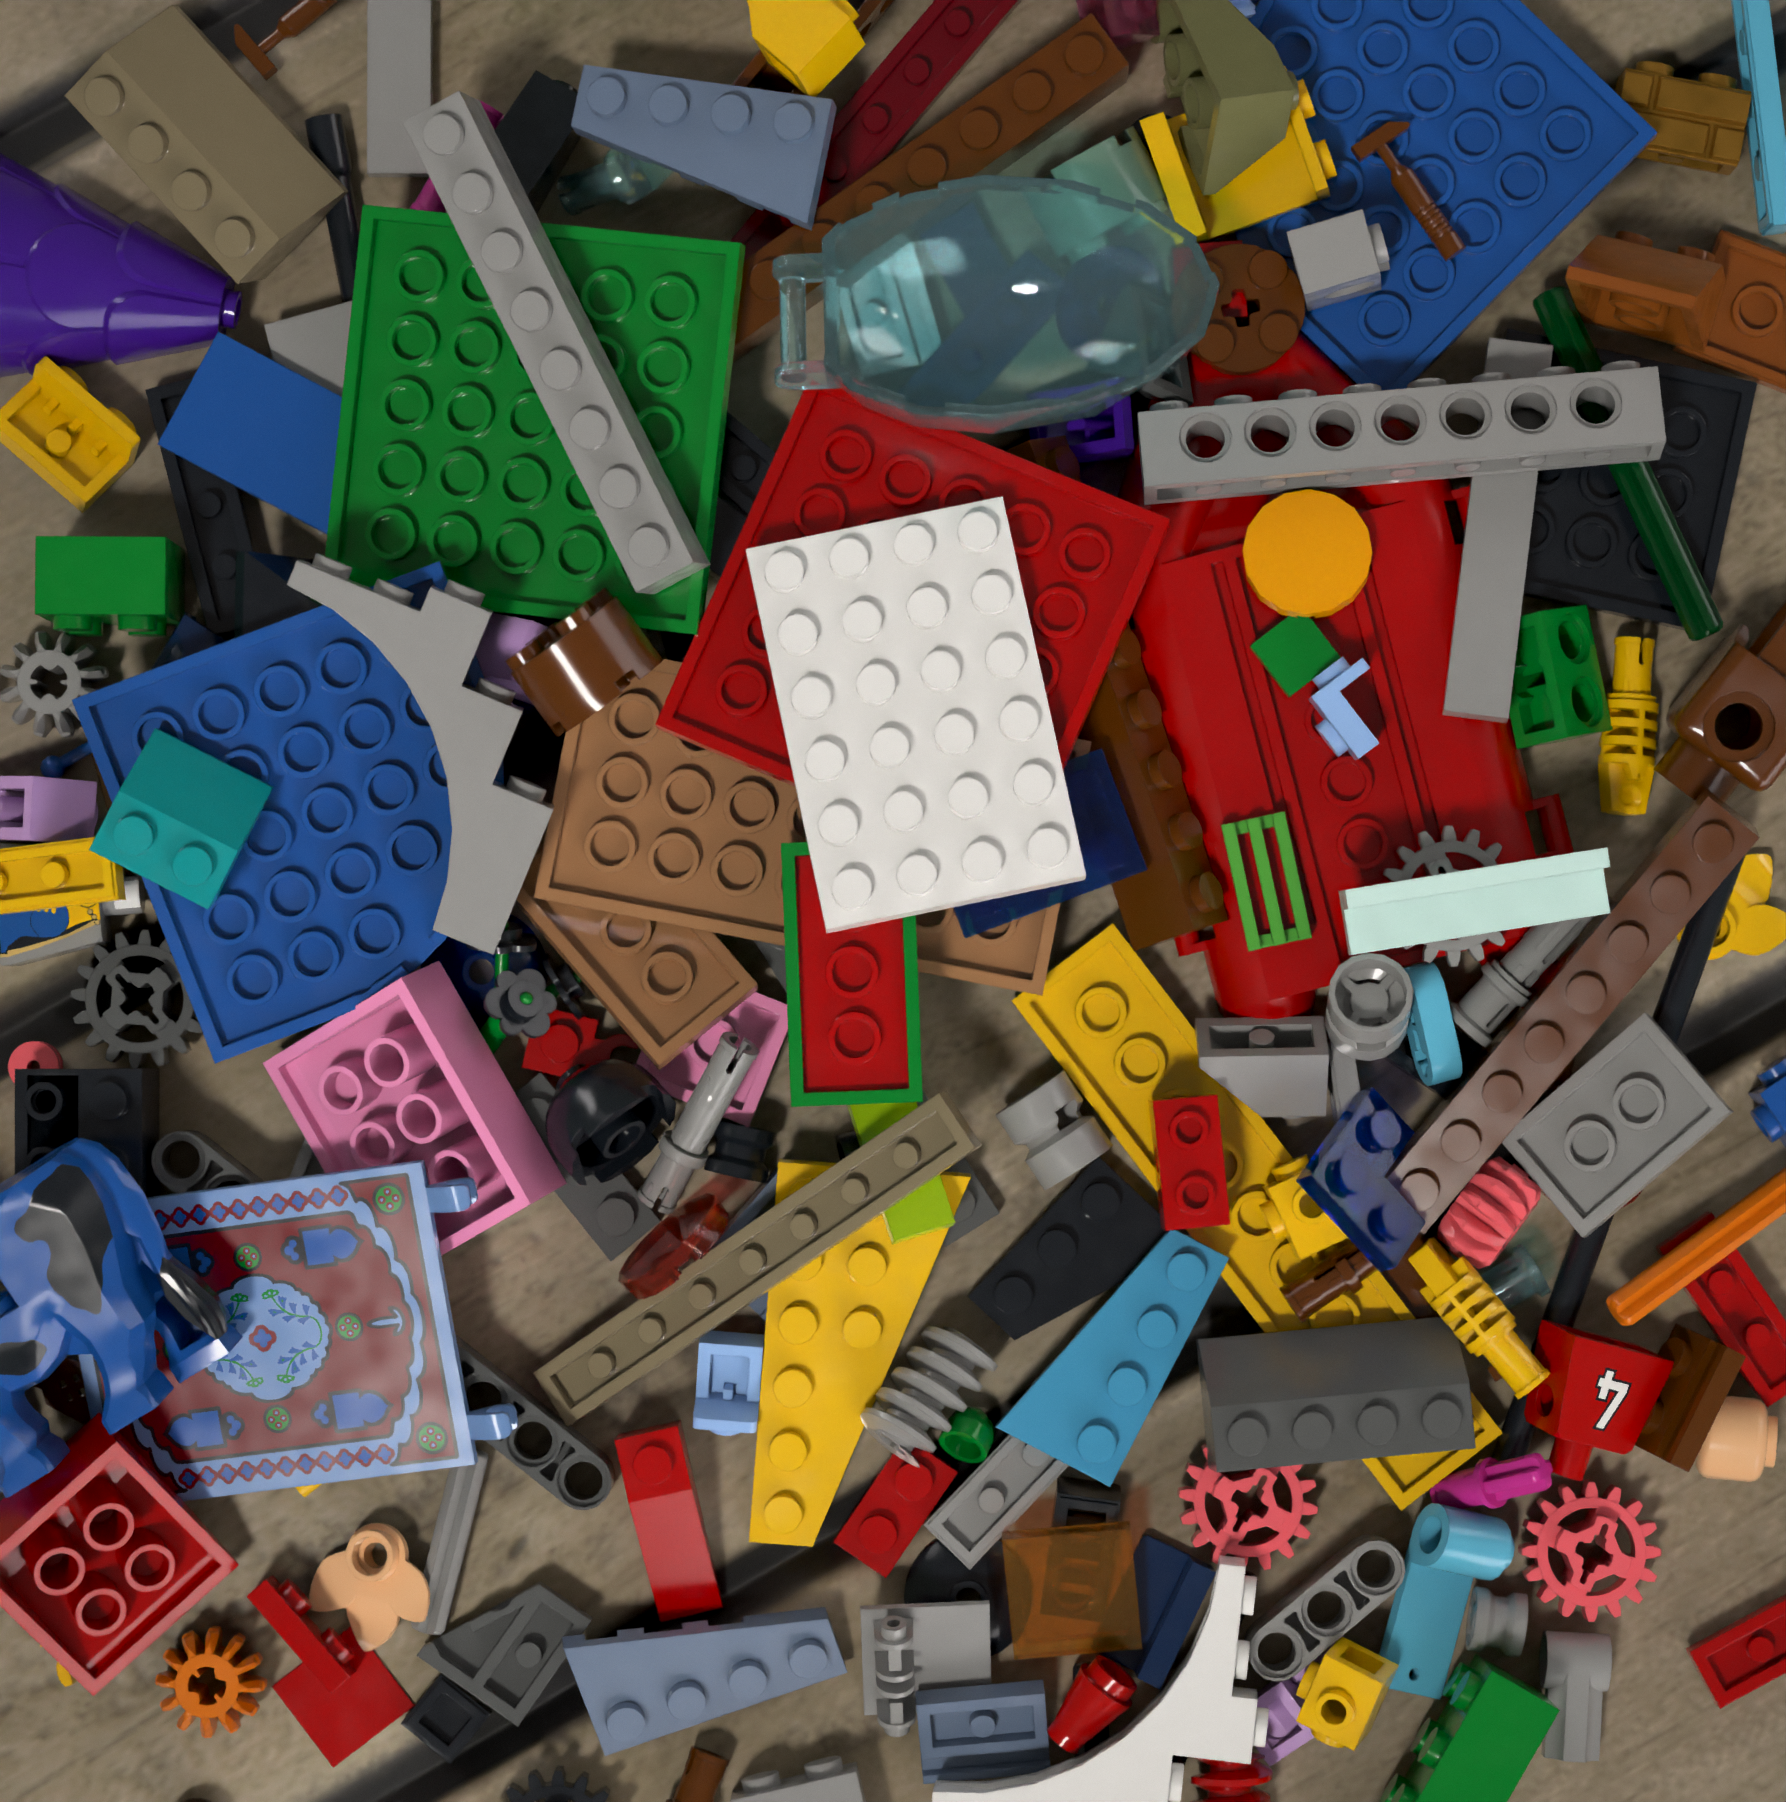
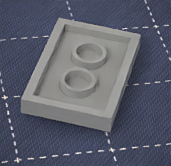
[1502,1013,1734,1238]

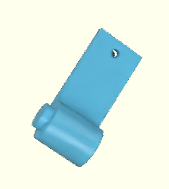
[1379,1503,1515,1700]

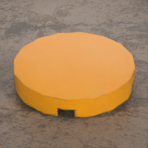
[1242,489,1372,618]

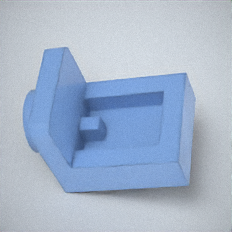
[1308,656,1379,760]
[692,1330,764,1436]

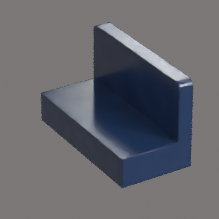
[1090,1534,1216,1689]

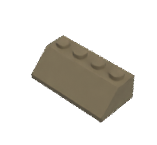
[65,5,349,284]

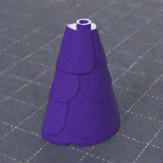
[0,153,242,378]

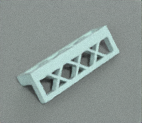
[1338,847,1610,955]

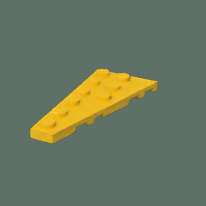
[749,1159,971,1547]

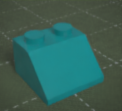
[89,728,273,910]

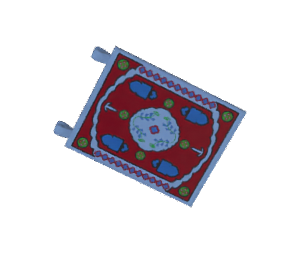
[78,1160,518,1501]

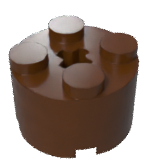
[505,587,663,737]

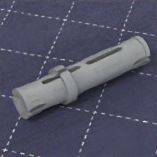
[637,1032,759,1214]

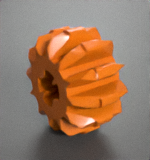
[155,1626,267,1738]

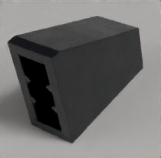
[495,70,581,215]

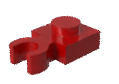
[522,1009,639,1077]

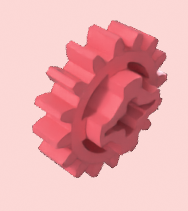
[1177,1443,1318,1570]
[1518,1479,1661,1622]

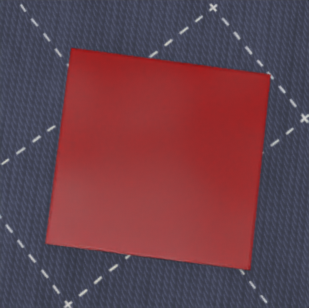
[272,1626,415,1768]

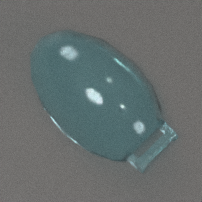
[772,175,1220,434]

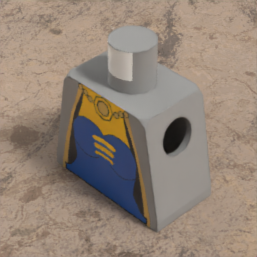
[0,843,145,967]

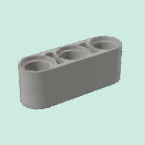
[1244,1534,1405,1681]

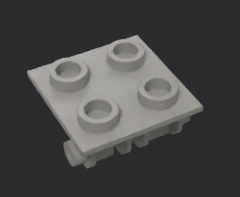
[860,1600,991,1737]

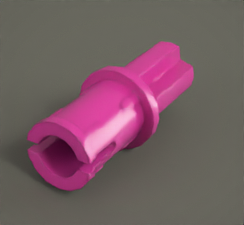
[1430,1453,1553,1509]

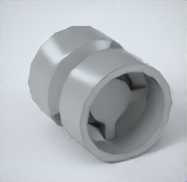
[1325,953,1414,1061]
[996,1070,1113,1190]

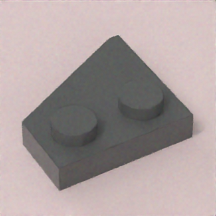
[417,1581,593,1726]

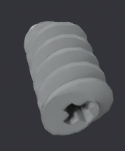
[860,1326,998,1468]

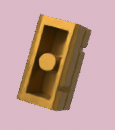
[1615,61,1752,176]

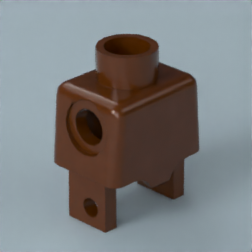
[1654,600,1786,802]

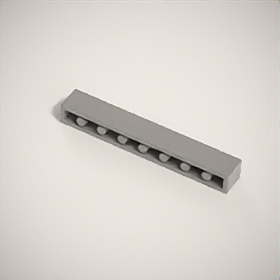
[402,91,711,594]

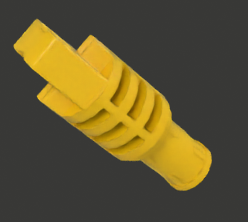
[1598,636,1659,816]
[1408,1237,1551,1400]

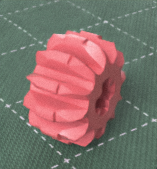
[1437,1156,1541,1269]

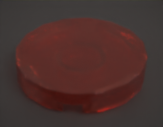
[618,1193,729,1299]

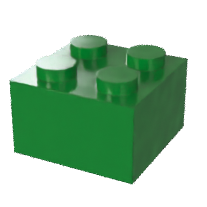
[35,536,185,637]

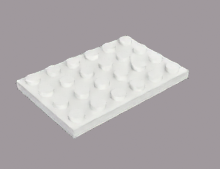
[746,496,1086,934]

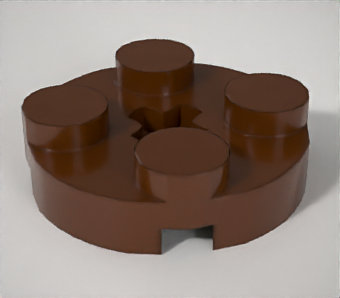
[1175,244,1305,375]

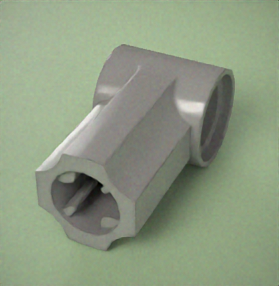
[1539,1630,1612,1763]

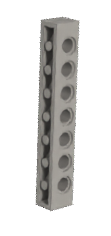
[1138,360,1666,505]

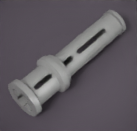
[1449,895,1612,1047]

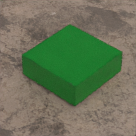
[1249,616,1341,698]

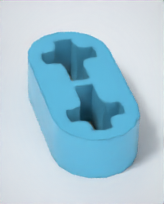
[1403,962,1462,1086]

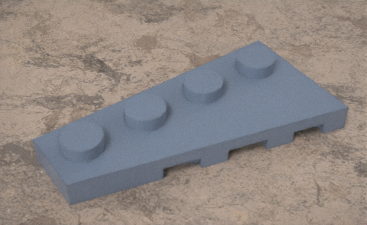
[571,65,837,231]
[562,1607,848,1756]

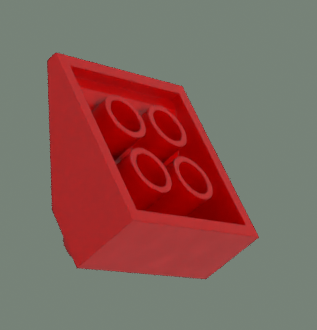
[0,1412,239,1696]

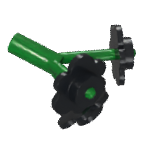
[466,921,586,1055]

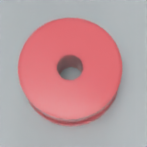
[8,1041,63,1084]

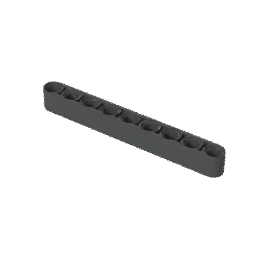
[151,1130,615,1510]

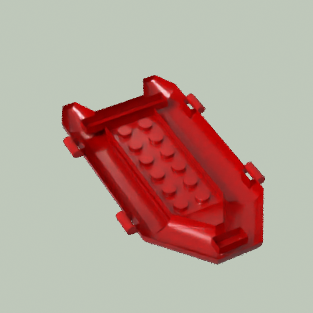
[1117,331,1574,1019]

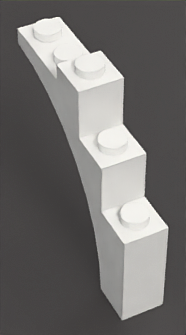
[932,1555,1269,1802]

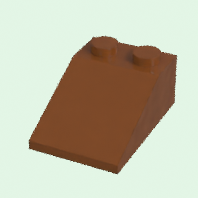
[1565,231,1726,352]

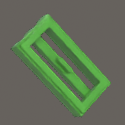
[1221,811,1312,951]

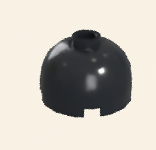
[545,1058,676,1185]

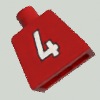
[1524,1319,1674,1481]

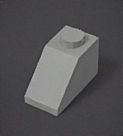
[1195,1016,1329,1119]

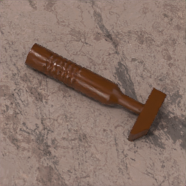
[234,0,338,81]
[1351,121,1466,262]

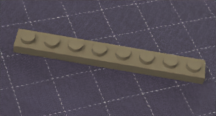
[533,1091,982,1427]

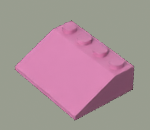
[263,961,567,1256]

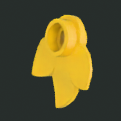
[1676,854,1786,960]

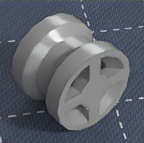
[1466,1586,1528,1657]

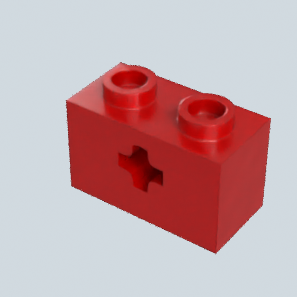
[1148,1094,1230,1231]

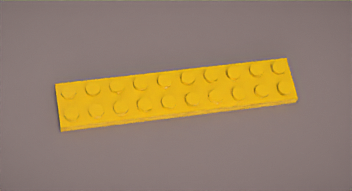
[1011,923,1503,1511]

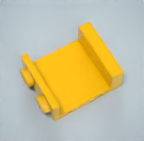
[1139,66,1337,245]

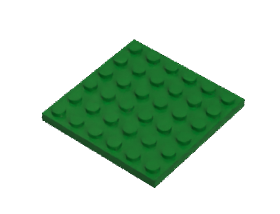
[325,204,746,635]

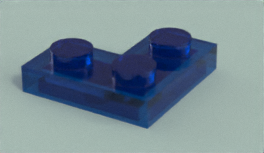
[1296,1087,1426,1272]

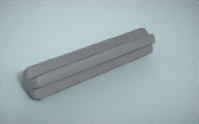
[411,1449,489,1635]

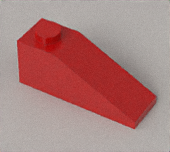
[614,1419,723,1622]

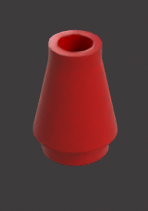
[1047,1655,1137,1754]

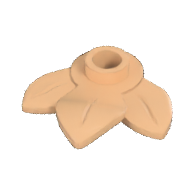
[309,1523,430,1652]

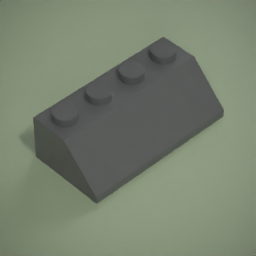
[1196,1316,1476,1473]

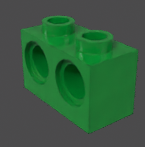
[1509,605,1613,749]

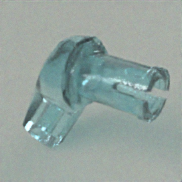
[557,148,673,216]

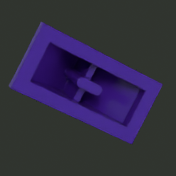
[1027,384,1134,462]

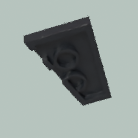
[967,1157,1178,1341]

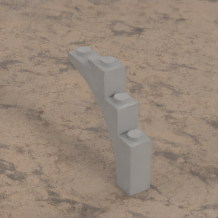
[287,553,554,955]

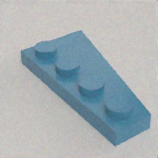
[995,1230,1229,1487]

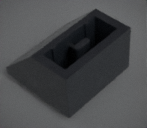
[15,1068,160,1197]

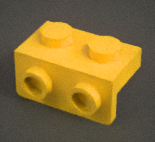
[0,356,140,513]

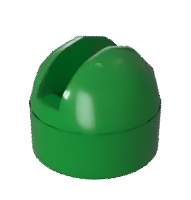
[939,1406,995,1463]

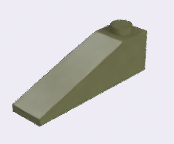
[1140,0,1299,196]

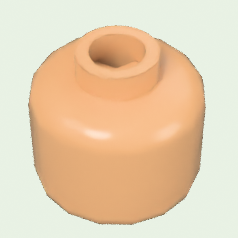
[1695,1396,1778,1482]

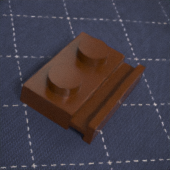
[1635,1323,1746,1472]

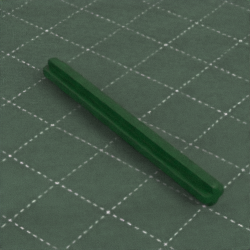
[1533,286,1723,641]

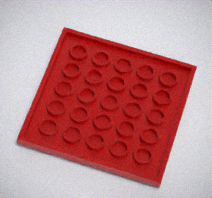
[655,372,1170,787]

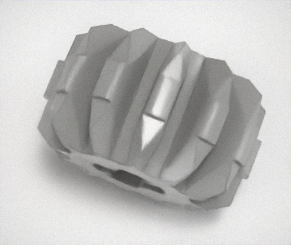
[0,630,109,738]

